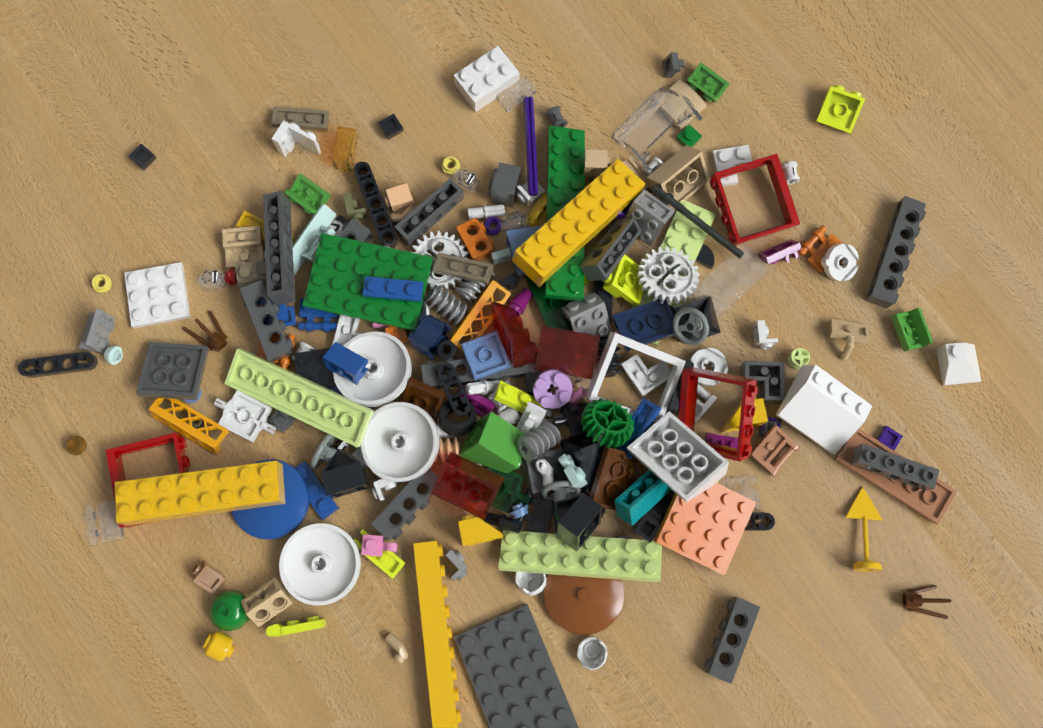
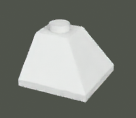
[936,342,981,386]

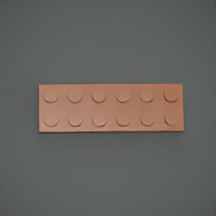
[835,429,957,524]

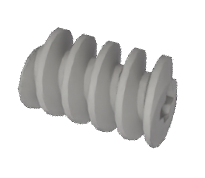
[455,271,495,304]
[424,285,467,325]
[517,423,561,461]

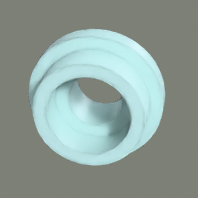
[104,346,123,365]

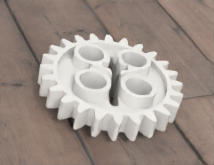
[412,231,469,290]
[637,246,700,305]

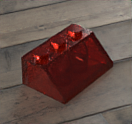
[491,301,537,368]
[535,326,600,380]
[430,452,504,520]

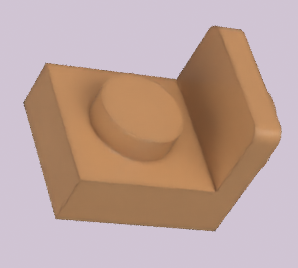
[191,561,225,595]

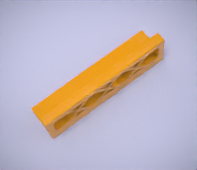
[448,280,511,352]
[148,398,229,455]

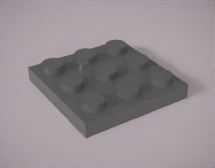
[136,342,209,400]

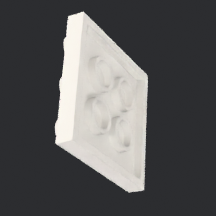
[124,262,191,329]

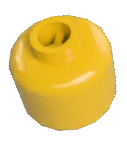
[202,631,235,662]

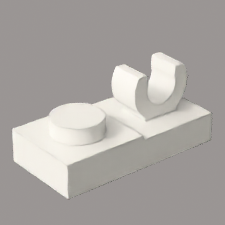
[516,402,547,434]

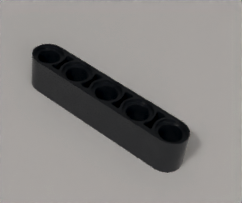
[354,161,398,249]

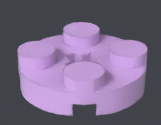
[533,369,572,409]

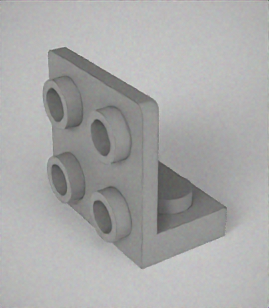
[625,189,675,246]
[79,308,115,354]

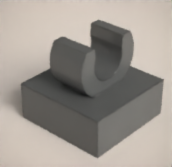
[662,52,685,78]
[268,410,297,434]

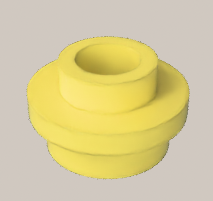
[442,156,460,175]
[92,274,112,293]

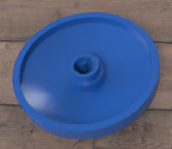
[232,460,310,539]

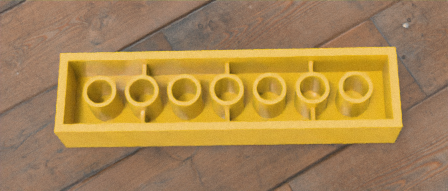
[512,158,646,287]
[115,461,286,525]

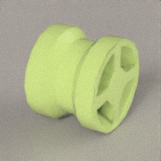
[787,348,810,369]

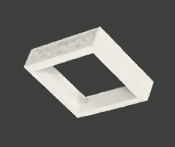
[585,332,686,426]

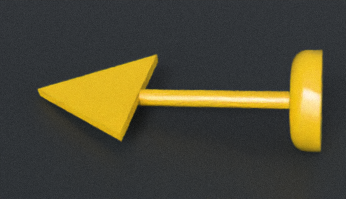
[845,486,883,572]

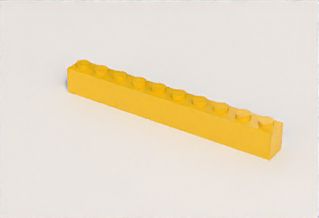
[413,541,462,728]

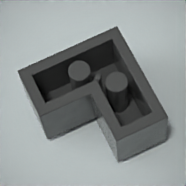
[488,162,521,208]
[740,361,785,404]

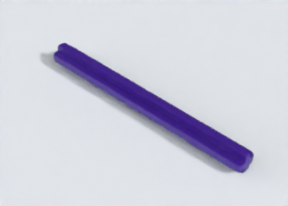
[524,96,538,196]

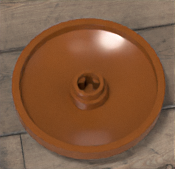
[544,574,624,635]

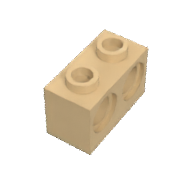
[583,149,611,182]
[241,577,293,627]

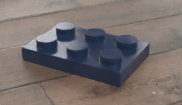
[612,299,676,352]

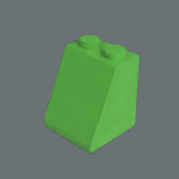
[459,412,525,473]

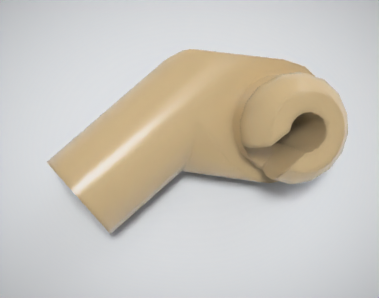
[391,205,416,223]
[385,633,408,664]

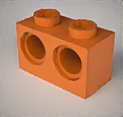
[456,217,495,261]

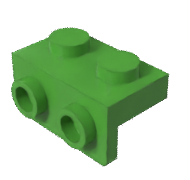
[686,62,730,102]
[284,174,332,214]
[891,308,933,352]

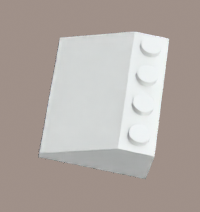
[776,365,872,455]
[627,411,729,502]

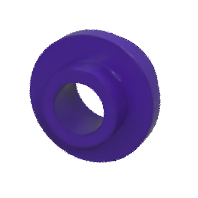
[484,217,502,235]

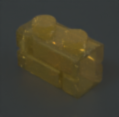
[331,126,359,171]

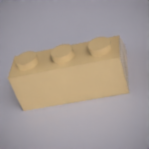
[646,145,710,210]

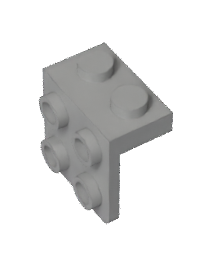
[561,292,612,347]

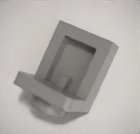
[446,549,468,581]

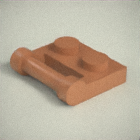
[750,425,800,477]

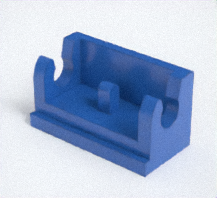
[322,342,368,385]

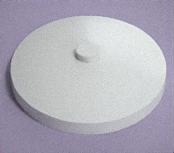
[333,332,412,407]
[361,402,440,482]
[279,523,361,605]

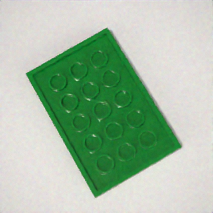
[302,233,434,331]

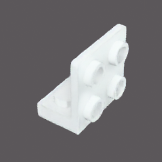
[272,120,322,157]

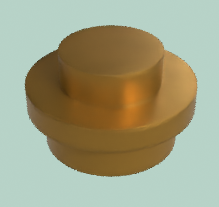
[66,436,87,455]

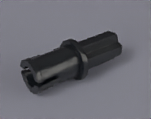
[483,512,522,534]

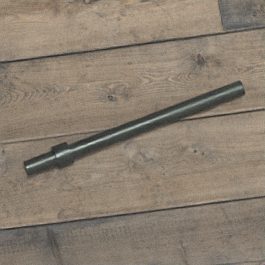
[651,184,744,259]

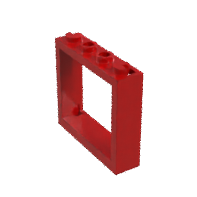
[709,153,800,246]
[678,367,757,462]
[106,433,190,528]

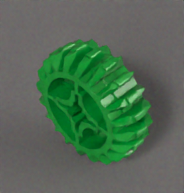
[581,398,635,448]

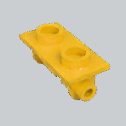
[524,194,546,227]

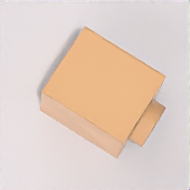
[384,183,414,213]

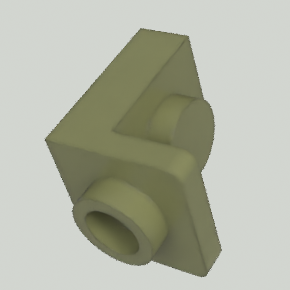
[343,192,367,222]

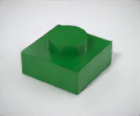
[676,124,702,148]

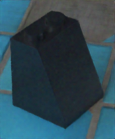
[560,434,614,494]

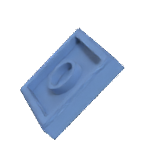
[461,331,511,381]

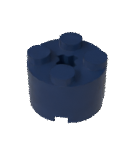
[408,314,451,360]

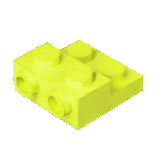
[815,85,866,134]
[602,255,644,306]

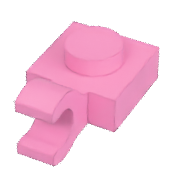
[361,535,398,557]

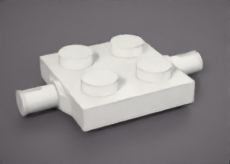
[214,390,276,443]

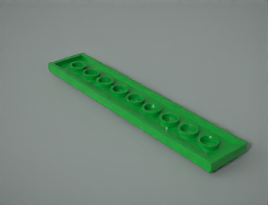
[544,126,585,301]

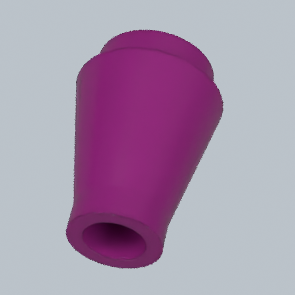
[507,288,533,317]

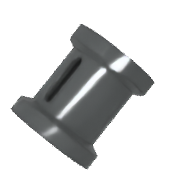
[546,106,568,128]

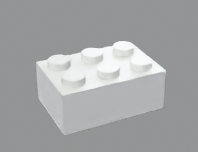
[454,46,520,112]

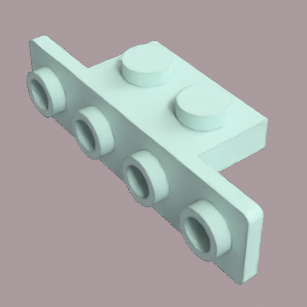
[293,204,336,274]

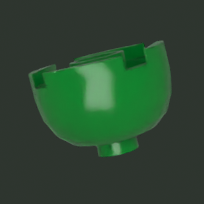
[209,590,250,631]

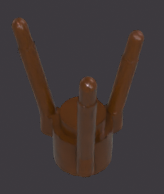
[183,311,228,352]
[902,585,952,619]

